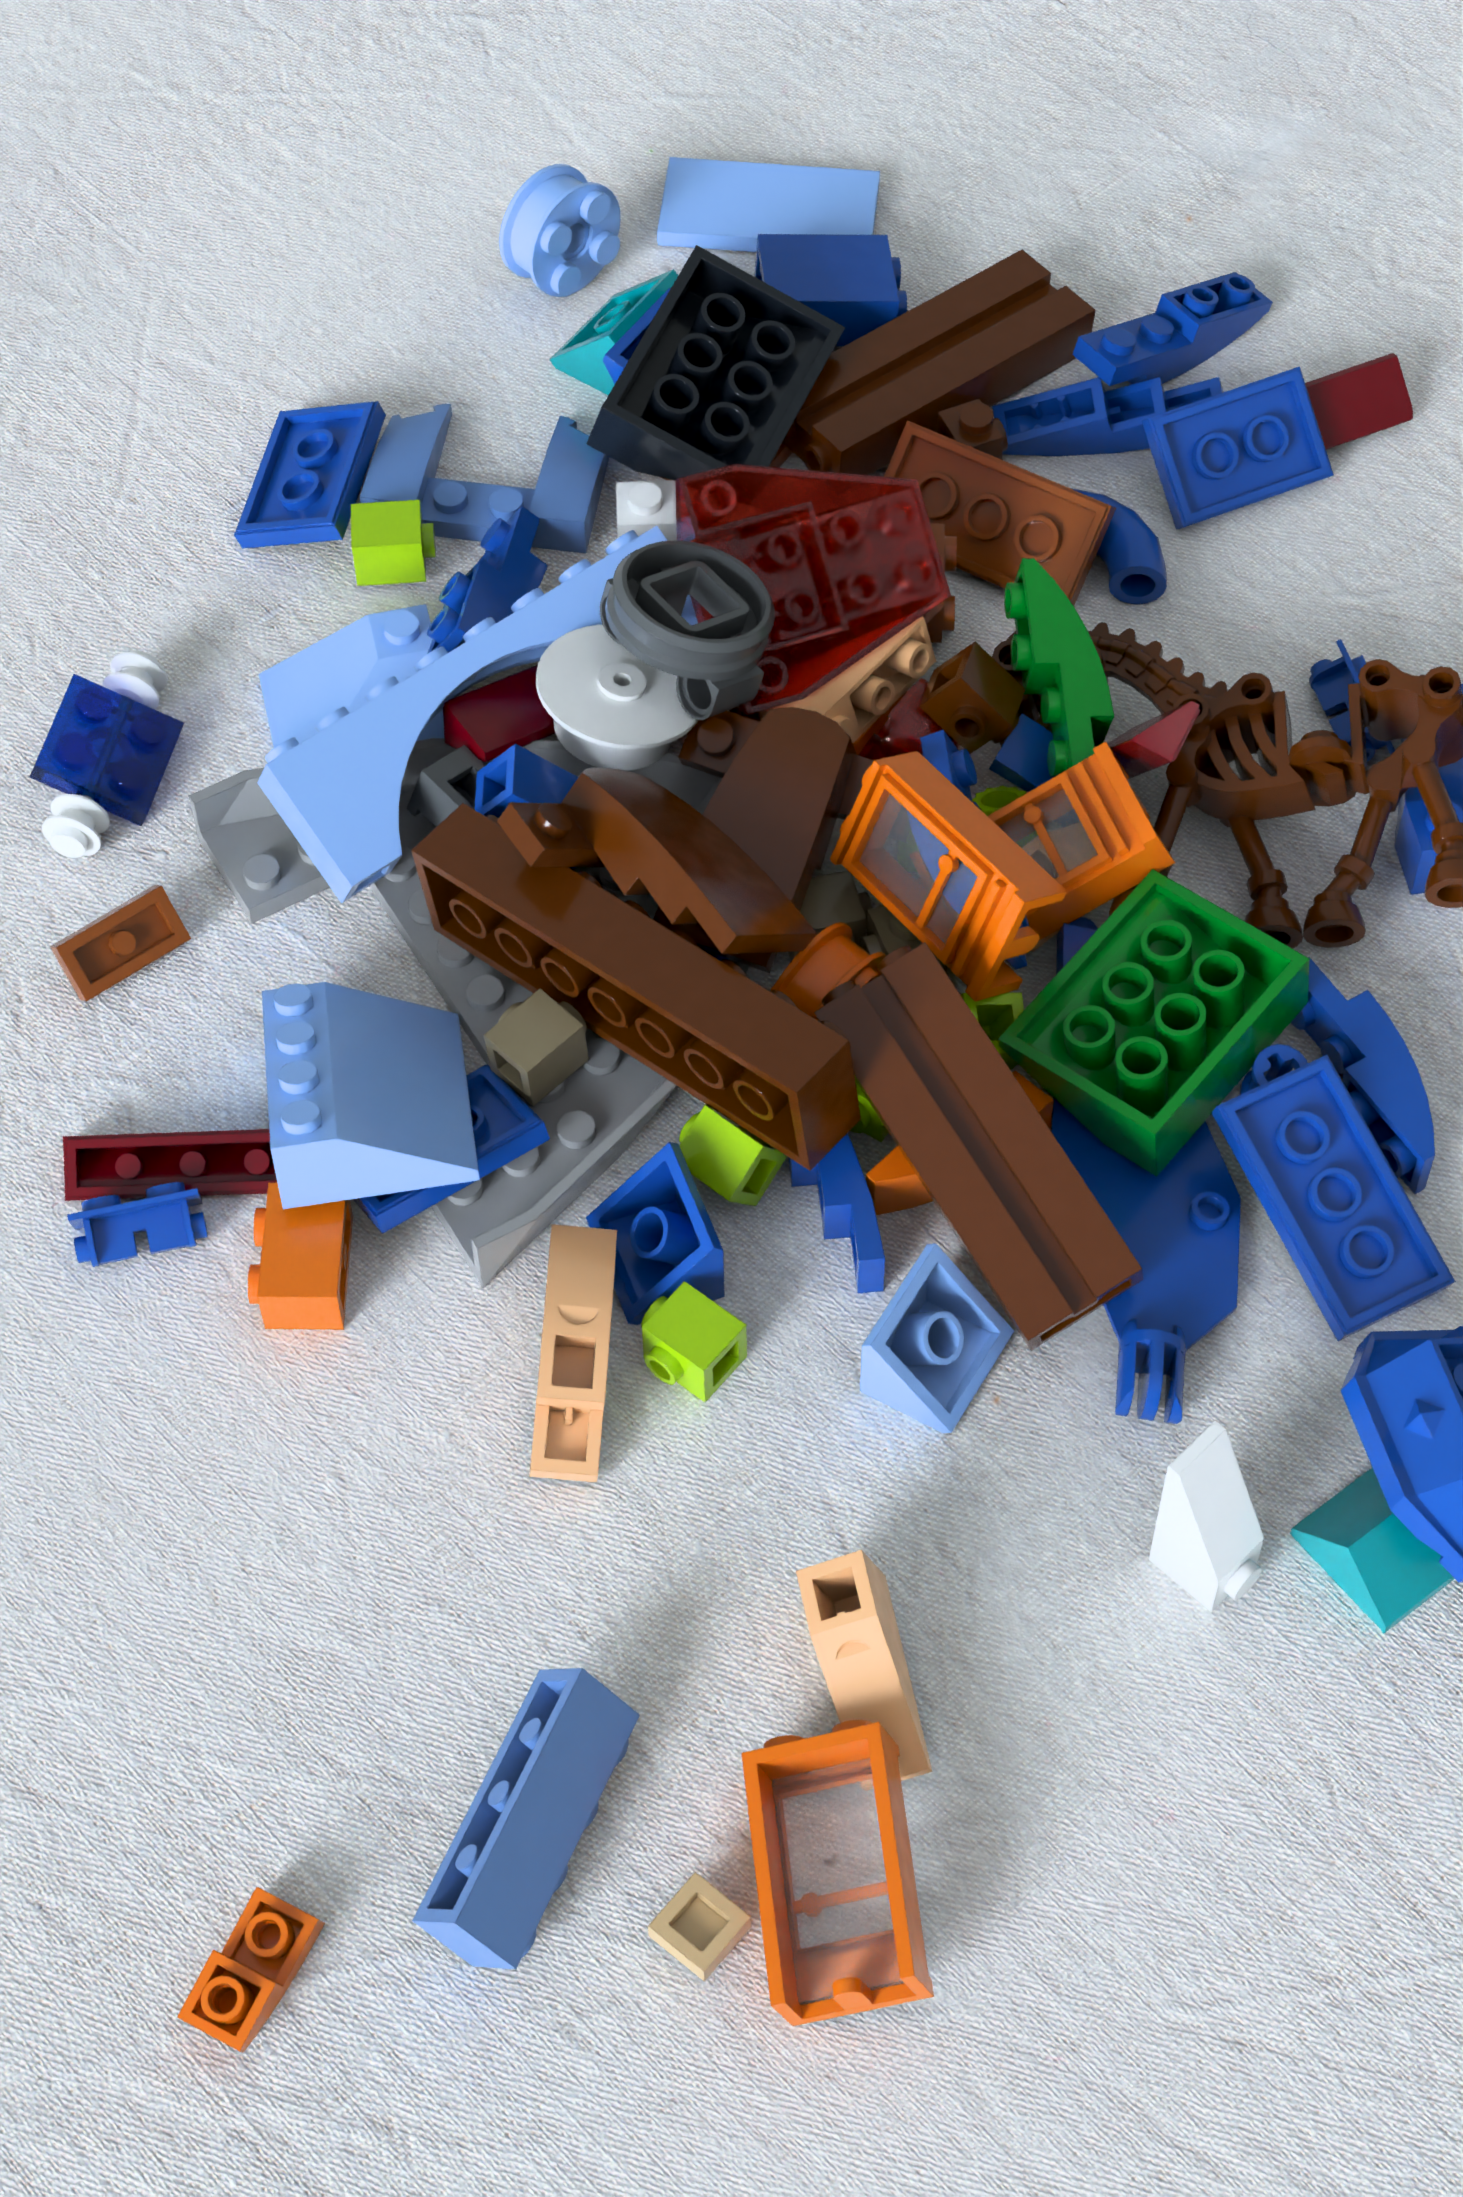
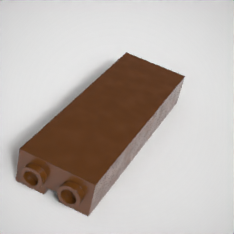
[782,249,1095,493]
[814,942,1143,1351]

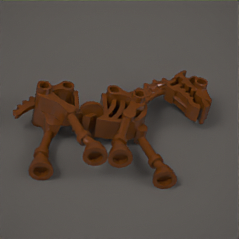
[992,622,1463,949]

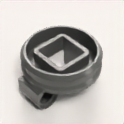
[600,541,775,720]

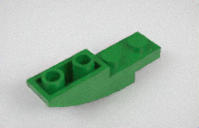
[1004,558,1114,777]

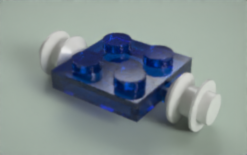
[29,651,184,858]

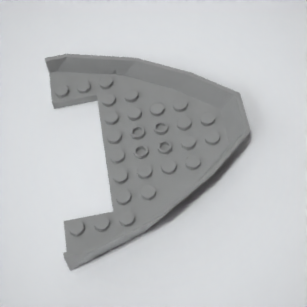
[189,738,750,1288]

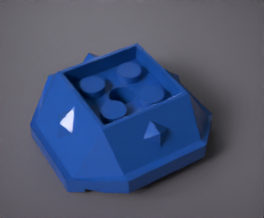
[1341,1326,1463,1583]

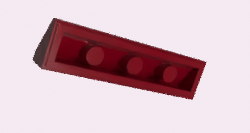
[1305,353,1413,450]
[443,665,555,762]
[1108,701,1200,780]
[63,1129,277,1201]

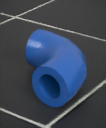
[1070,488,1167,605]

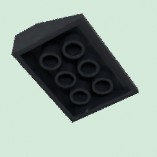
[586,245,845,498]

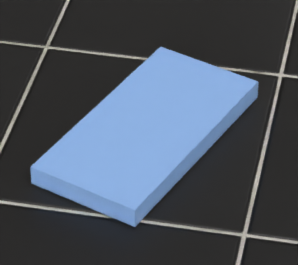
[657,157,880,252]

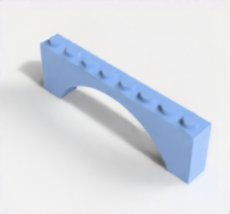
[257,526,714,903]

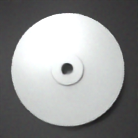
[536,624,699,771]

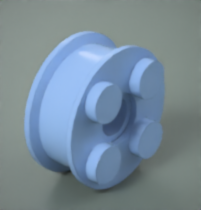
[499,164,621,297]

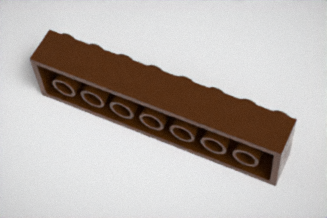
[411,803,861,1171]

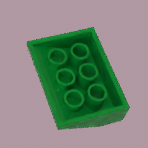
[998,869,1310,1177]

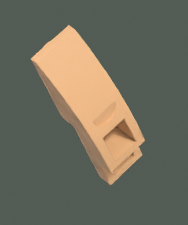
[529,1224,617,1482]

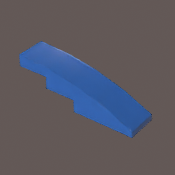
[992,377,1224,456]
[788,1134,885,1293]

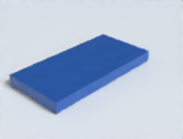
[1211,1055,1456,1341]

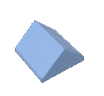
[860,1243,1014,1433]

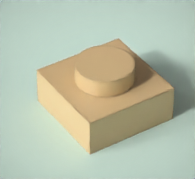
[648,1872,752,1982]

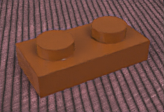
[50,885,191,1001]

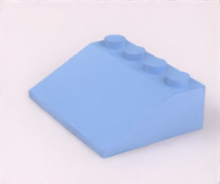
[262,982,480,1209]

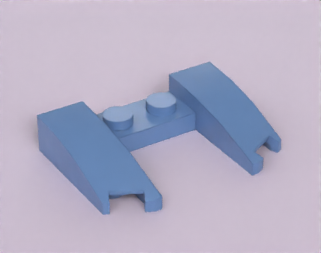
[360,404,609,553]

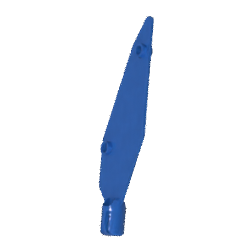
[1051,917,1241,1424]

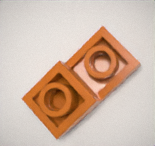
[177,1887,325,2053]

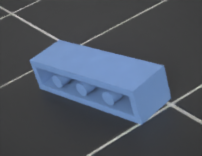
[412,1668,640,1969]

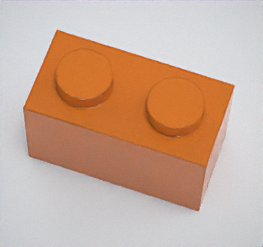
[248,1183,353,1330]

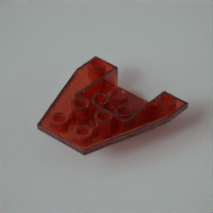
[675,464,951,716]

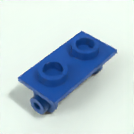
[1309,639,1395,762]
[67,1182,208,1267]

